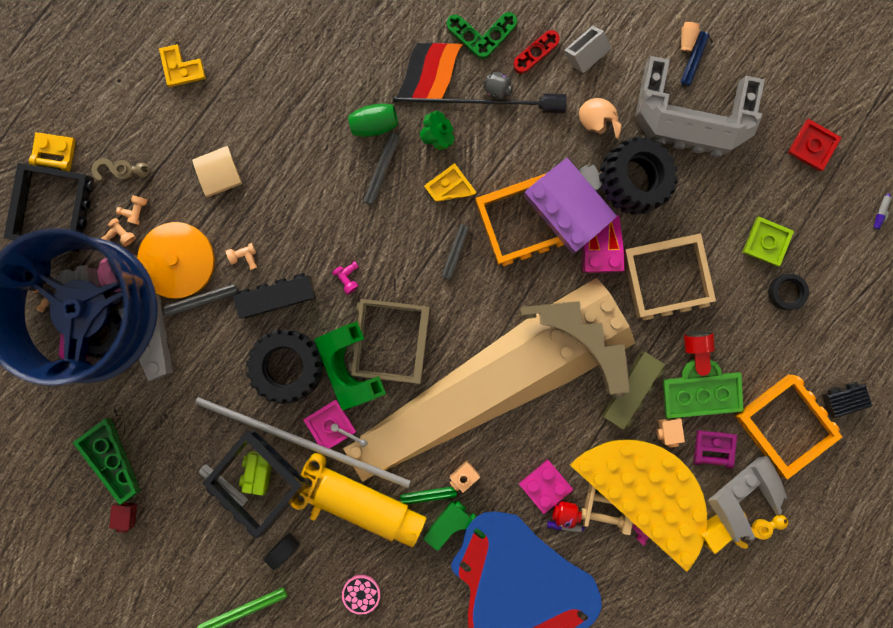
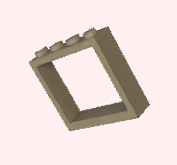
[349,299,430,384]

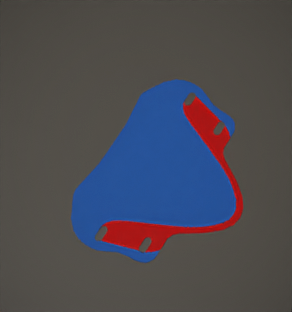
[451,511,602,628]

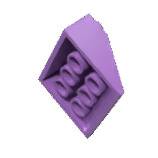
[523,158,617,254]

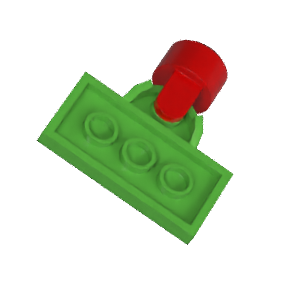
[663,331,744,419]

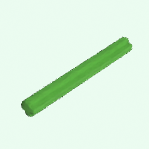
[197,587,288,628]

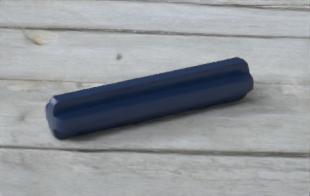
[681,31,710,86]

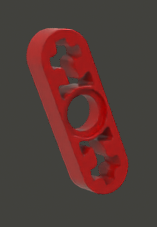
[513,30,560,74]

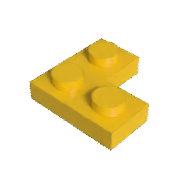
[159,44,206,87]

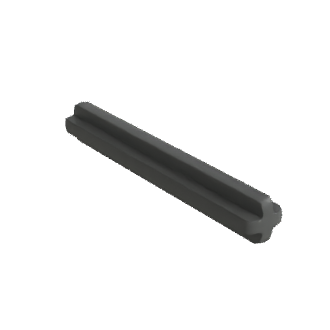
[364,133,400,205]
[164,284,238,316]

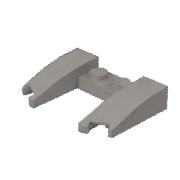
[708,456,787,542]

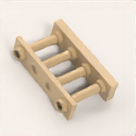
[580,483,633,535]

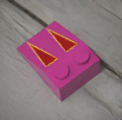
[582,215,624,273]

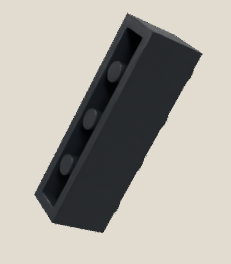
[233,273,316,319]

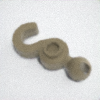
[91,158,150,182]

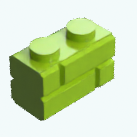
[239,451,272,496]

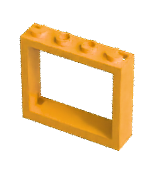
[475,173,564,266]
[734,374,842,480]

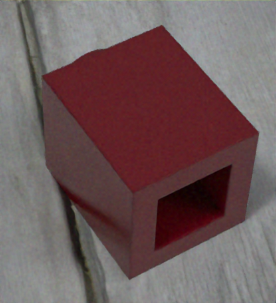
[109,502,137,533]

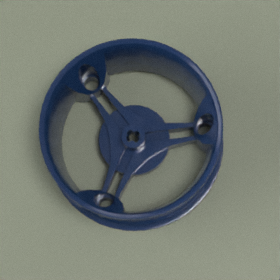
[0,229,158,385]

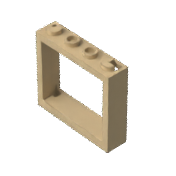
[624,233,716,320]

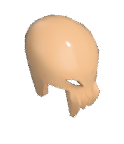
[578,98,621,140]

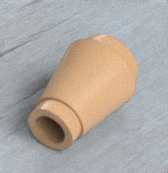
[681,22,700,52]

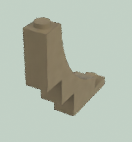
[519,301,630,397]

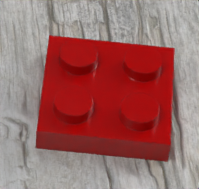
[787,119,842,172]

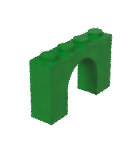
[314,321,386,411]
[423,500,485,572]

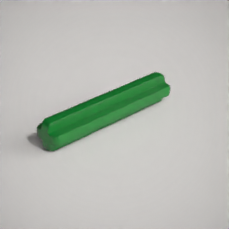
[400,487,457,505]

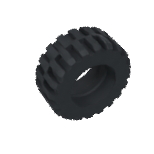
[599,136,678,215]
[246,330,324,404]

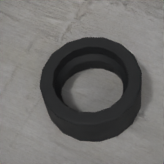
[768,274,809,310]
[263,533,300,570]

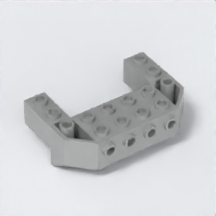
[635,56,765,157]

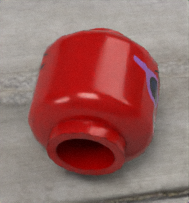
[552,501,582,529]

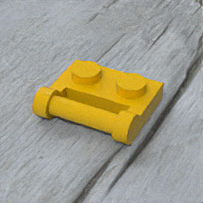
[29,132,76,172]

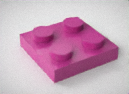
[303,399,357,449]
[519,459,573,514]

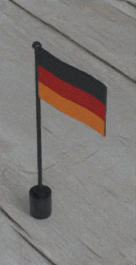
[393,43,567,113]

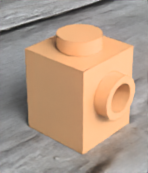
[657,418,685,447]
[450,461,480,493]

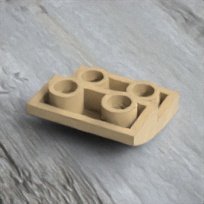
[192,146,242,197]

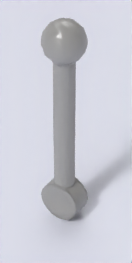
[331,424,367,447]

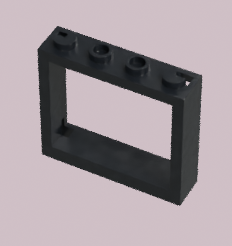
[4,163,94,252]
[202,430,309,538]

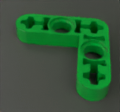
[446,12,517,59]

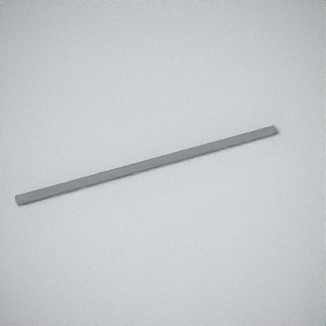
[195,397,411,488]

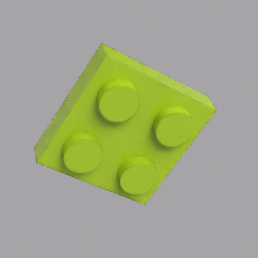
[742,217,794,267]

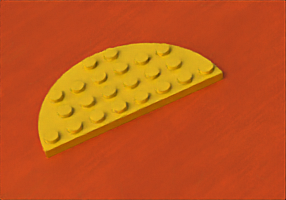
[570,439,707,572]

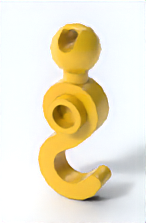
[734,515,788,549]

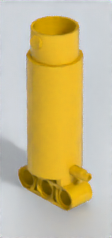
[291,453,426,548]

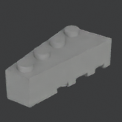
[118,295,173,381]

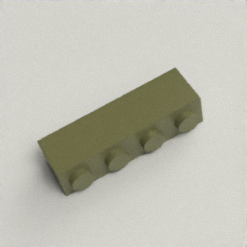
[601,351,665,430]

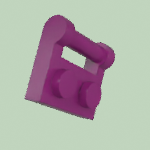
[693,430,737,469]

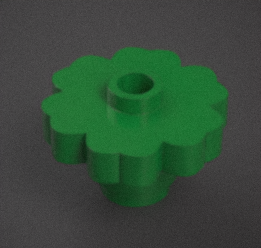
[420,110,455,150]

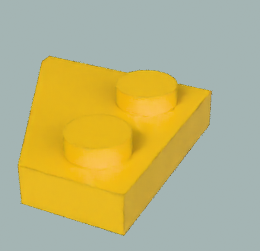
[424,163,477,202]

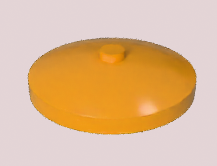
[137,222,215,299]

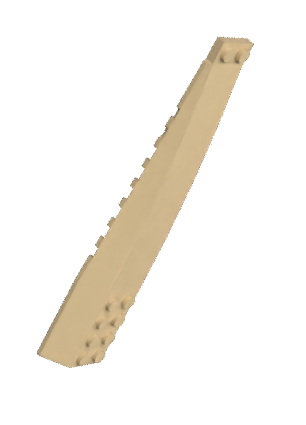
[343,278,635,482]

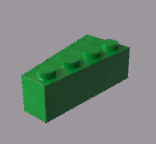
[73,418,141,505]

